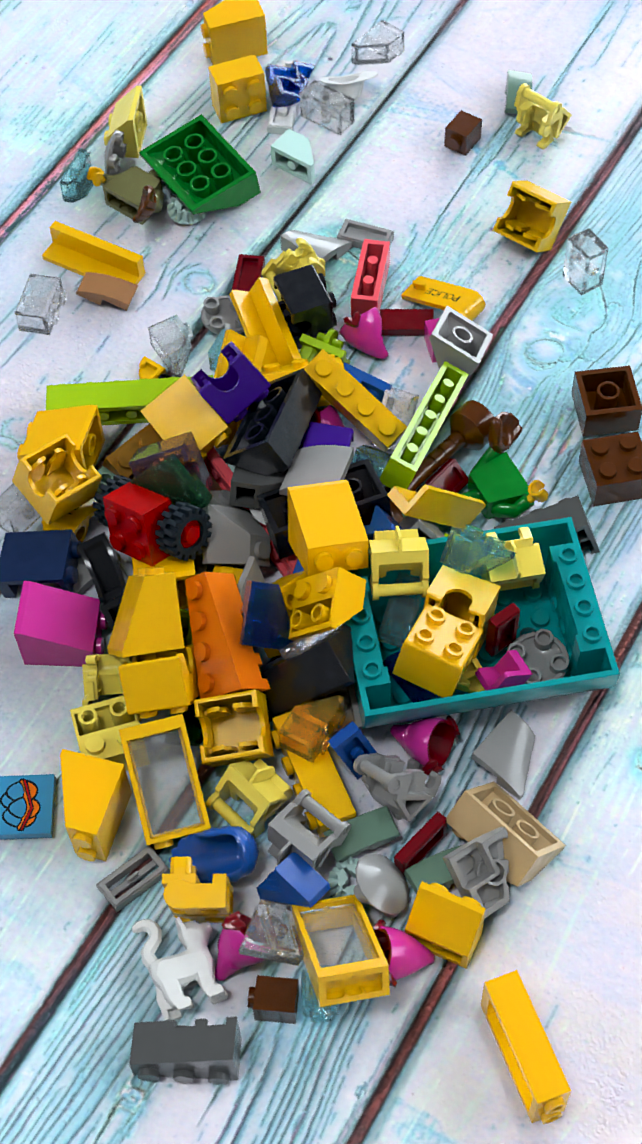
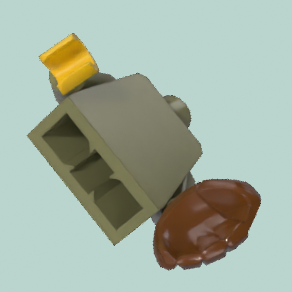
[86,166,164,225]

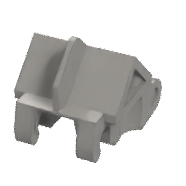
[353,753,442,822]
[268,789,351,871]

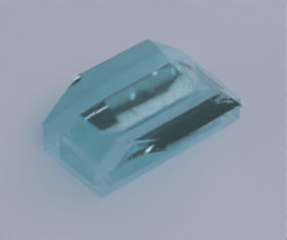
[60,148,94,203]

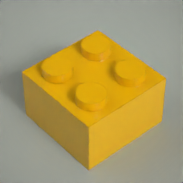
[208,54,267,124]

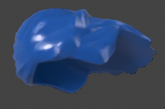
[169,826,259,883]

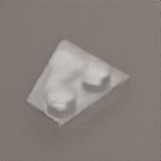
[239,900,305,966]

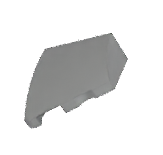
[280,230,353,263]
[472,710,535,800]
[442,827,509,919]

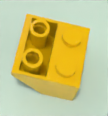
[289,567,366,641]
[405,881,486,969]

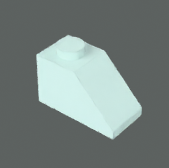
[271,129,315,185]

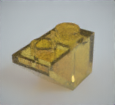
[278,695,347,763]

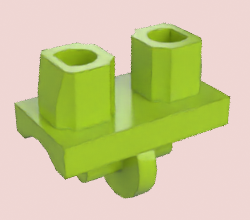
[299,329,350,364]

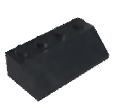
[223,368,323,476]
[257,458,392,559]

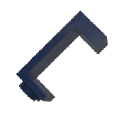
[0,529,82,598]

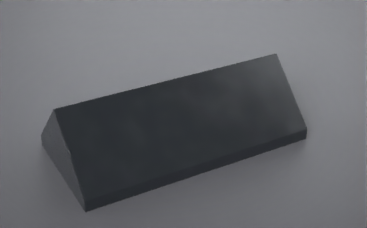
[259,625,355,722]

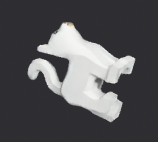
[132,917,228,1021]

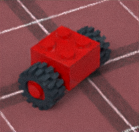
[93,475,212,567]

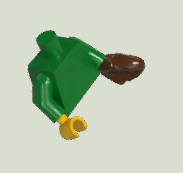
[462,412,549,519]

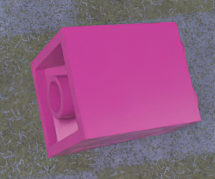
[14,581,108,667]

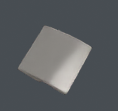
[279,445,354,496]

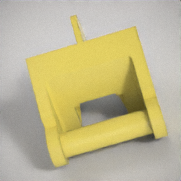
[514,83,572,149]
[261,238,325,302]
[369,526,429,600]
[481,526,546,591]
[82,654,142,721]
[205,758,293,839]

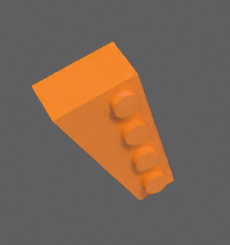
[185,571,270,699]

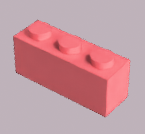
[351,239,390,316]

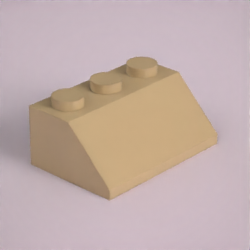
[446,781,566,887]

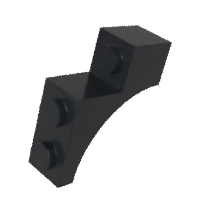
[77,532,128,631]

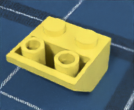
[70,695,150,771]

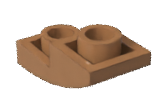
[76,272,138,311]

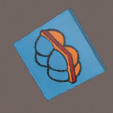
[0,774,56,840]

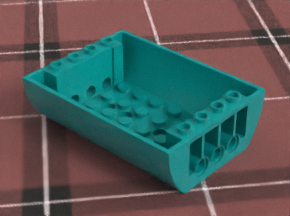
[339,517,620,729]

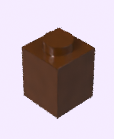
[444,110,482,156]
[247,975,300,1024]

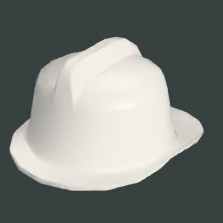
[319,71,378,105]

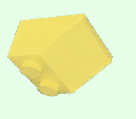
[104,86,147,158]

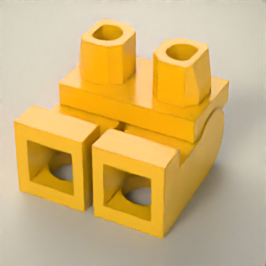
[162,857,234,923]

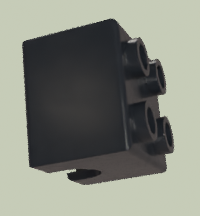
[273,264,337,349]

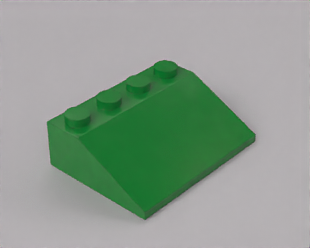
[139,114,261,215]

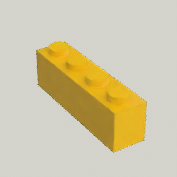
[304,349,407,454]
[271,705,356,838]

